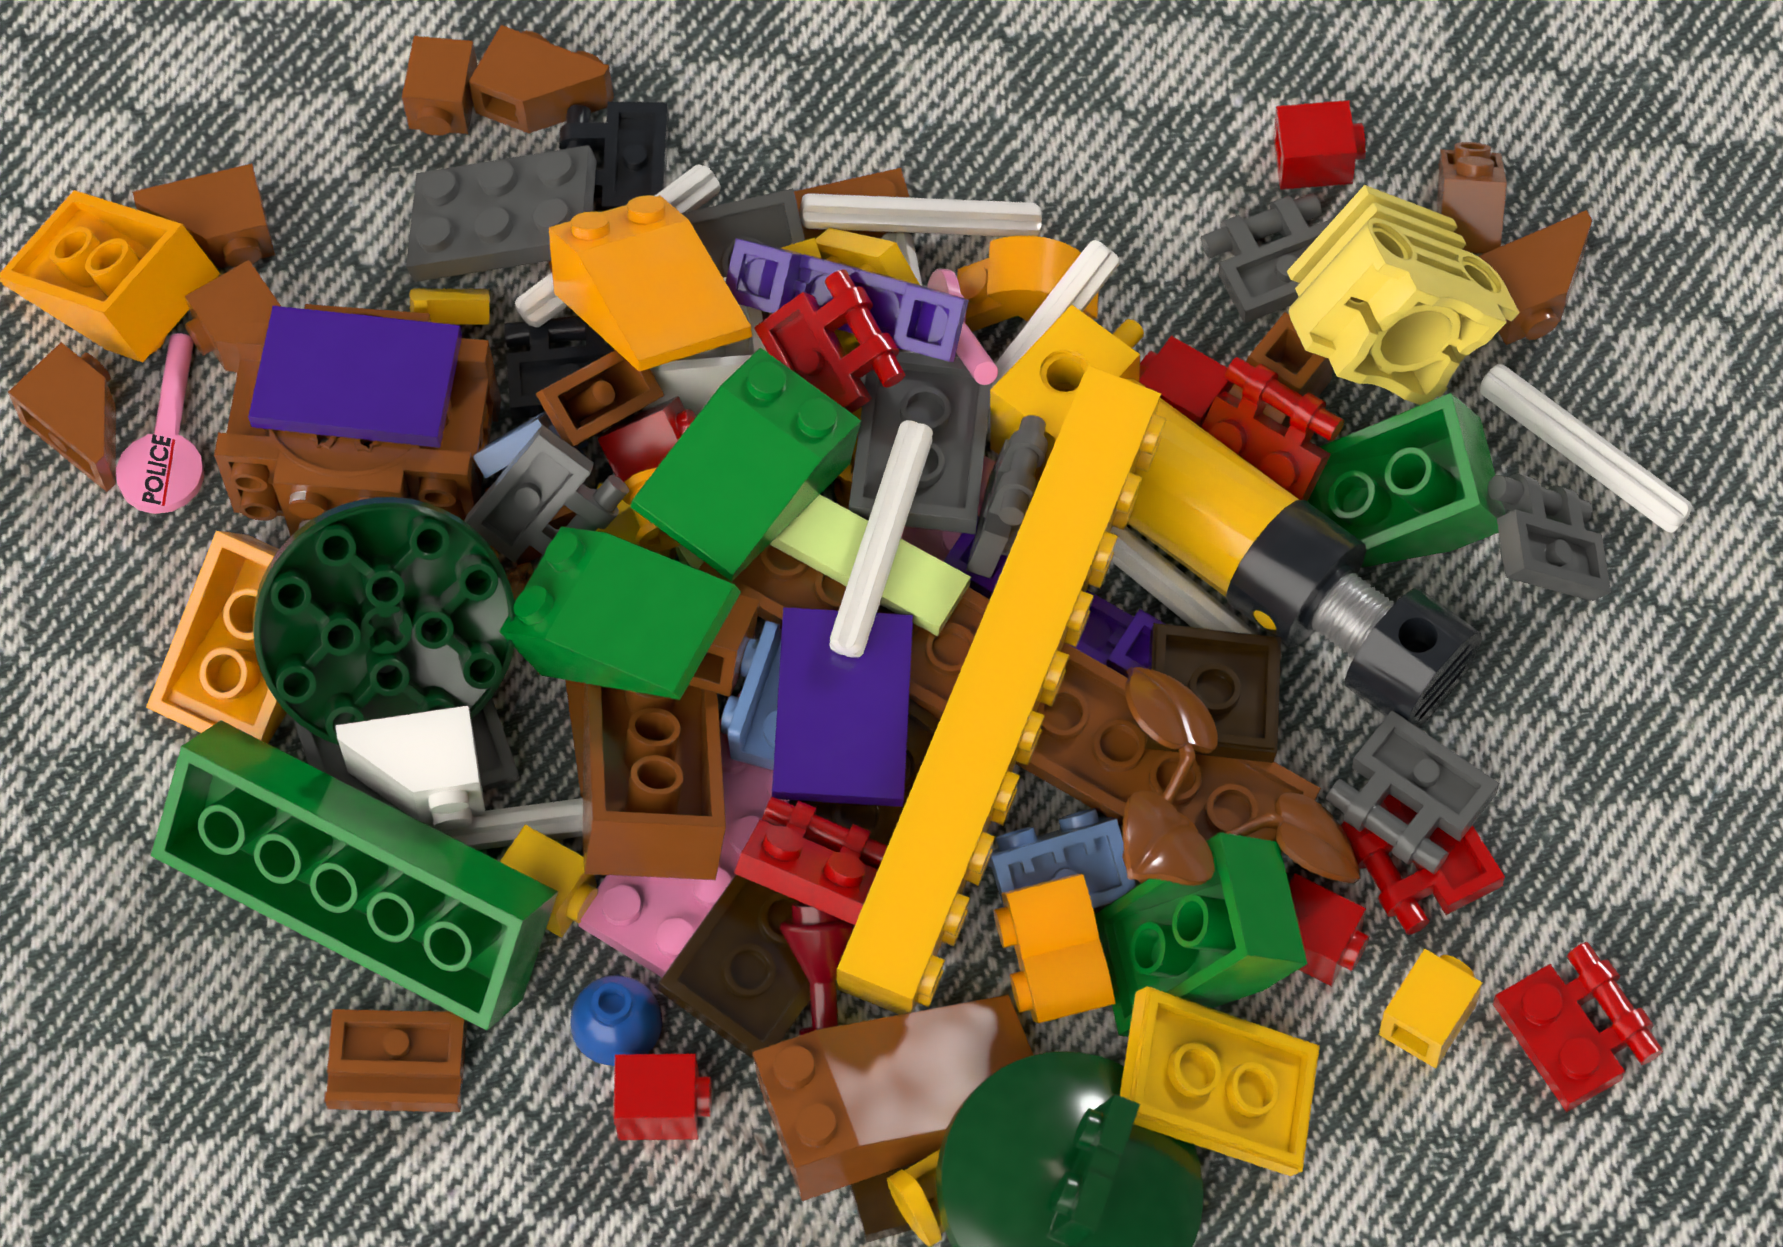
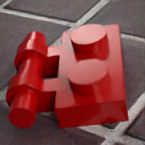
[754,269,906,413]
[1201,357,1344,502]
[1341,794,1505,935]
[734,796,888,925]
[1492,942,1663,1113]

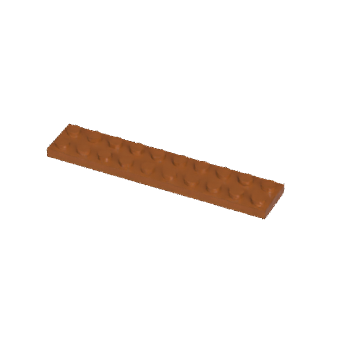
[698,544,1321,856]

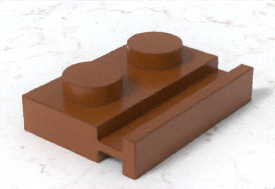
[324,1009,467,1112]

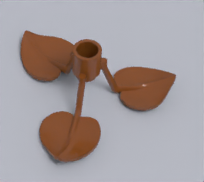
[1122,667,1361,886]

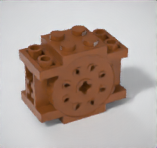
[214,304,501,536]

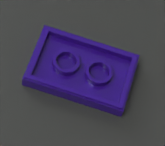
[248,306,462,448]
[772,607,913,807]

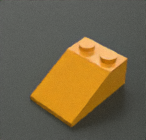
[0,190,220,363]
[549,195,752,371]
[146,531,287,744]

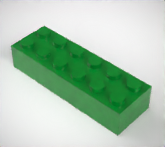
[151,720,558,1031]

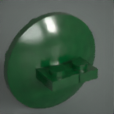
[253,497,516,746]
[936,1051,1203,1247]

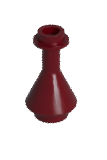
[780,901,855,1036]

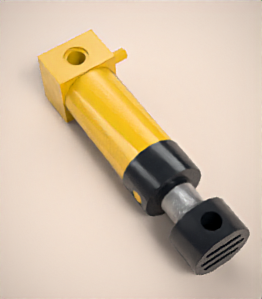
[990,305,1482,728]

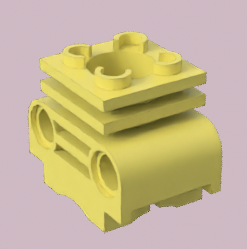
[1287,185,1520,405]

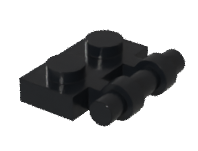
[559,102,669,212]
[504,316,615,419]

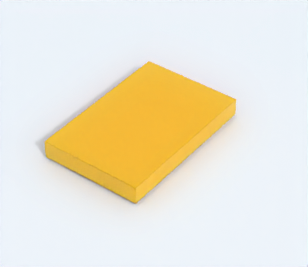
[1120,986,1320,1176]

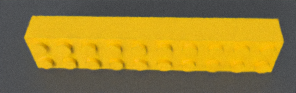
[837,365,1166,1015]

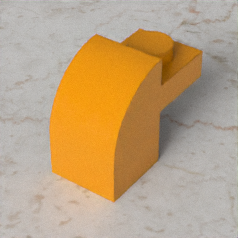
[957,236,1099,332]

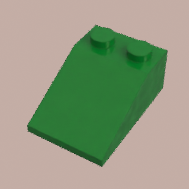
[631,347,861,582]
[1308,393,1506,568]
[499,526,741,700]
[1094,832,1308,1037]

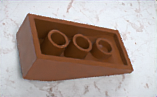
[583,683,726,880]
[752,995,1033,1201]

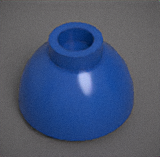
[570,975,662,1066]

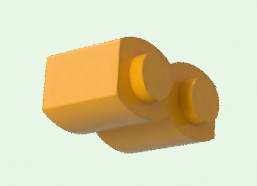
[994,873,1116,1023]

